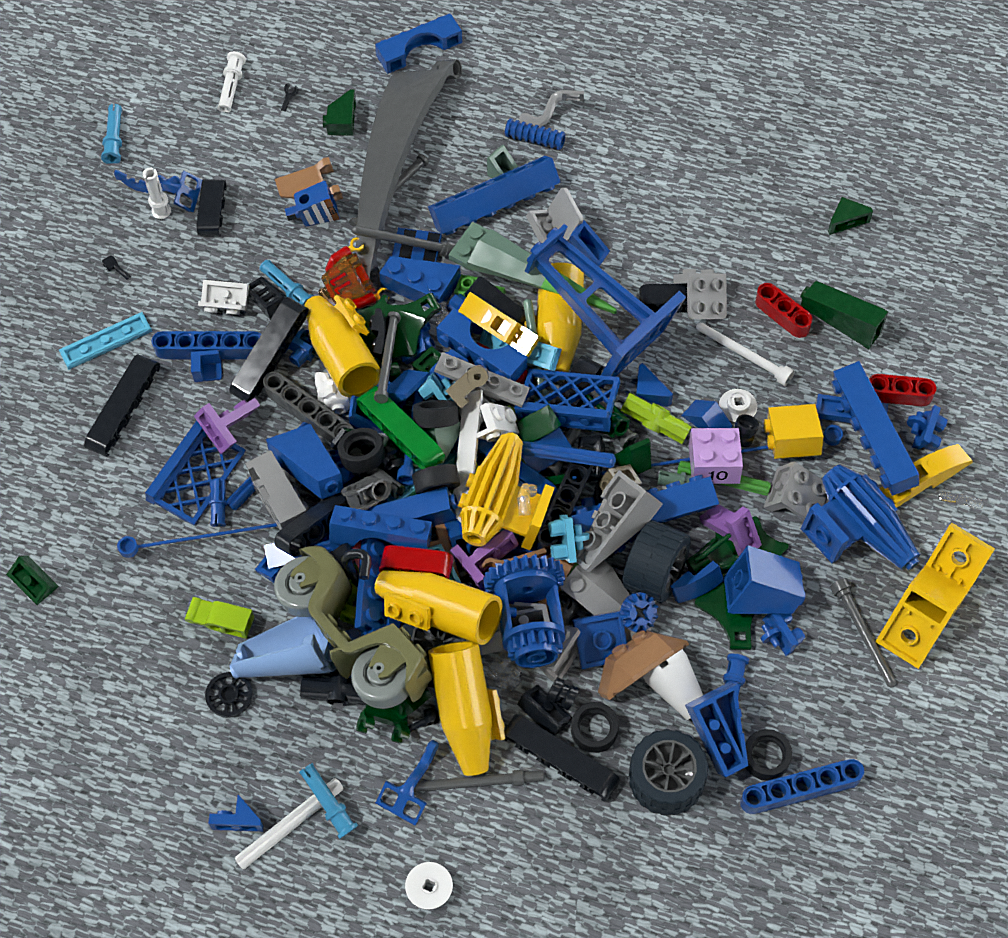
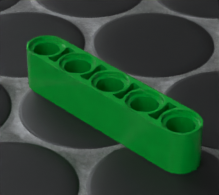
[356,386,446,469]

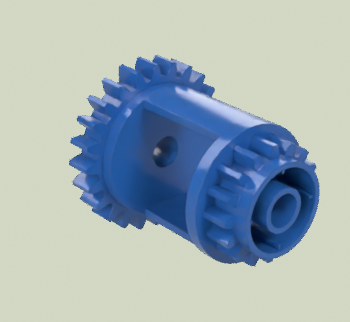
[483,554,566,668]

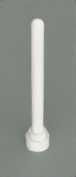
[696,322,795,386]

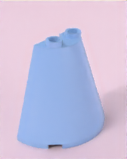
[230,616,336,679]

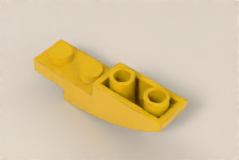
[458,292,541,357]
[879,444,973,508]

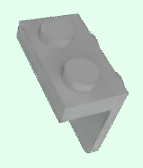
[526,187,583,243]
[673,269,727,319]

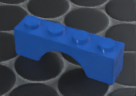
[375,13,462,74]
[436,308,527,382]
[329,505,432,549]

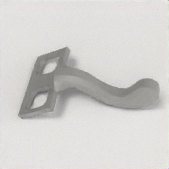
[519,90,584,128]

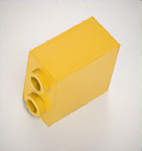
[764,404,823,459]

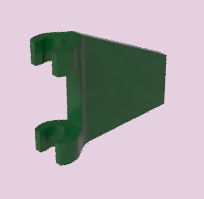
[356,704,410,744]

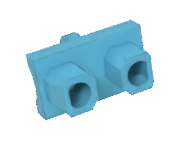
[418,372,456,401]
[548,514,590,563]

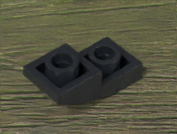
[369,308,388,361]

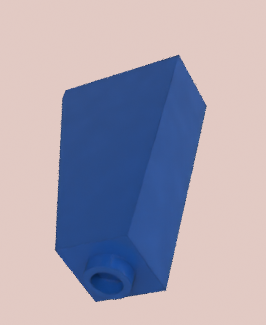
[266,424,343,499]
[366,487,458,545]

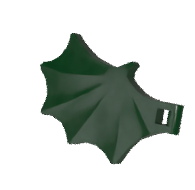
[311,293,441,368]
[694,516,789,650]

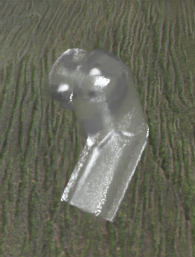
[517,483,537,516]

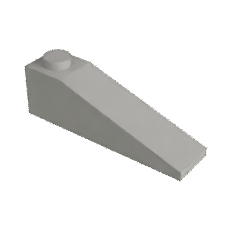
[576,470,663,572]
[560,560,653,643]

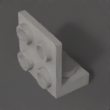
[764,461,827,520]

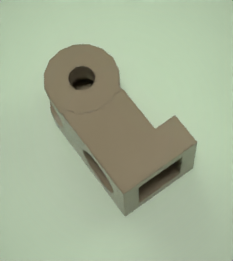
[446,365,489,409]

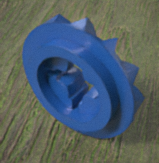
[620,592,658,632]

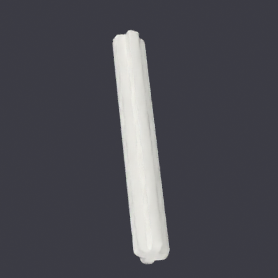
[235,778,343,869]

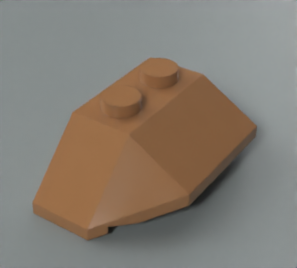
[598,630,689,700]

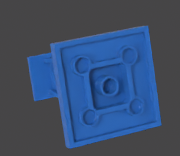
[525,223,686,388]

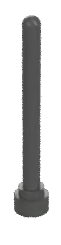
[352,226,457,258]
[830,578,896,688]

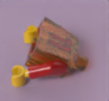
[318,237,390,309]

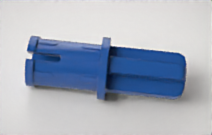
[209,479,228,527]

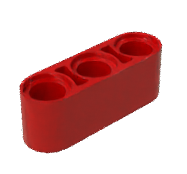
[755,283,812,338]
[869,374,937,407]
[379,545,454,579]

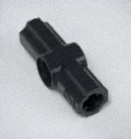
[300,675,366,706]

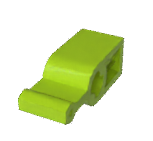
[185,597,254,639]

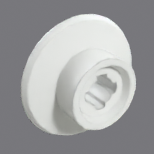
[719,389,757,422]
[405,862,453,909]

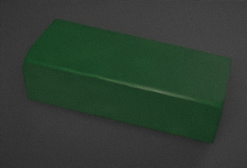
[516,404,561,442]
[6,556,59,605]

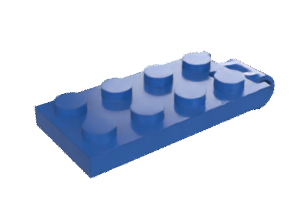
[354,538,401,638]

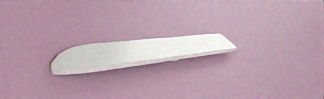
[453,389,483,522]

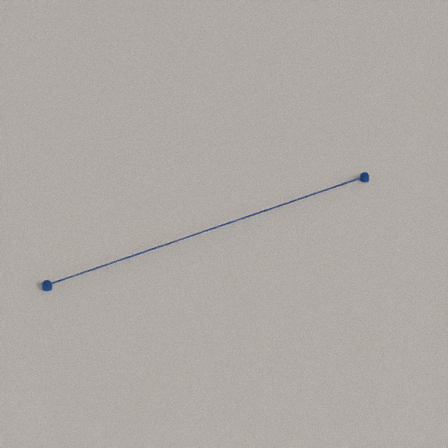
[117,425,843,558]

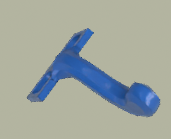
[375,740,439,825]

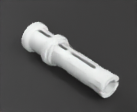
[217,51,246,112]
[143,168,171,219]

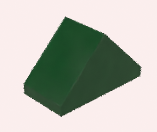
[828,197,873,235]
[615,438,652,475]

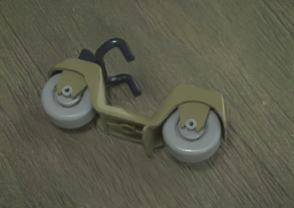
[274,543,432,709]

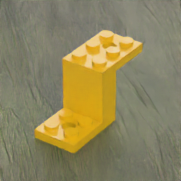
[875,523,995,669]

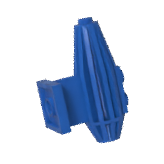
[801,465,920,571]

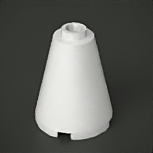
[643,649,703,720]

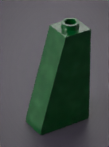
[800,281,889,350]

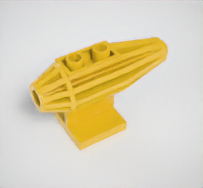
[458,433,555,550]

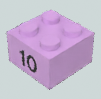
[689,428,743,484]

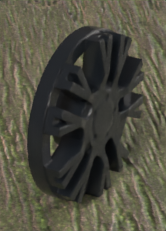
[205,672,252,718]

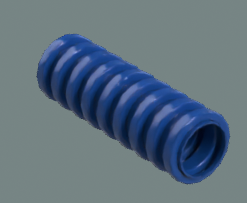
[505,118,566,150]

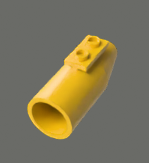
[524,263,584,372]
[304,295,381,398]
[375,570,502,645]
[428,641,505,776]

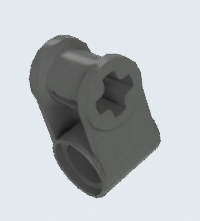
[341,476,391,510]

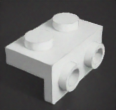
[198,280,249,315]
[476,402,519,442]

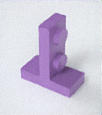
[194,398,260,454]
[699,505,762,556]
[450,529,519,591]

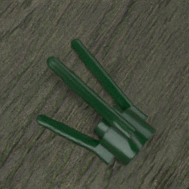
[585,395,630,438]
[685,533,734,576]

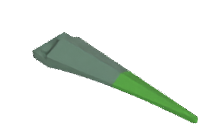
[448,222,617,314]

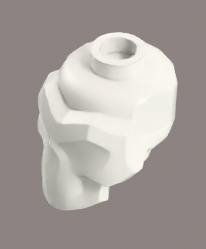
[315,372,351,415]

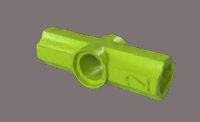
[620,392,692,444]

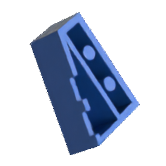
[379,256,461,313]
[685,682,748,777]

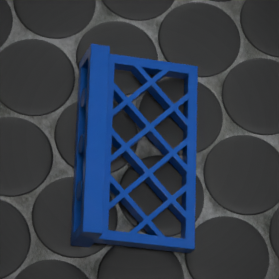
[514,369,620,432]
[145,420,246,526]

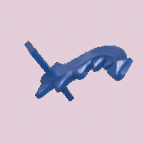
[114,170,202,212]

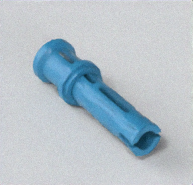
[101,104,122,164]
[259,260,314,305]
[299,763,358,839]

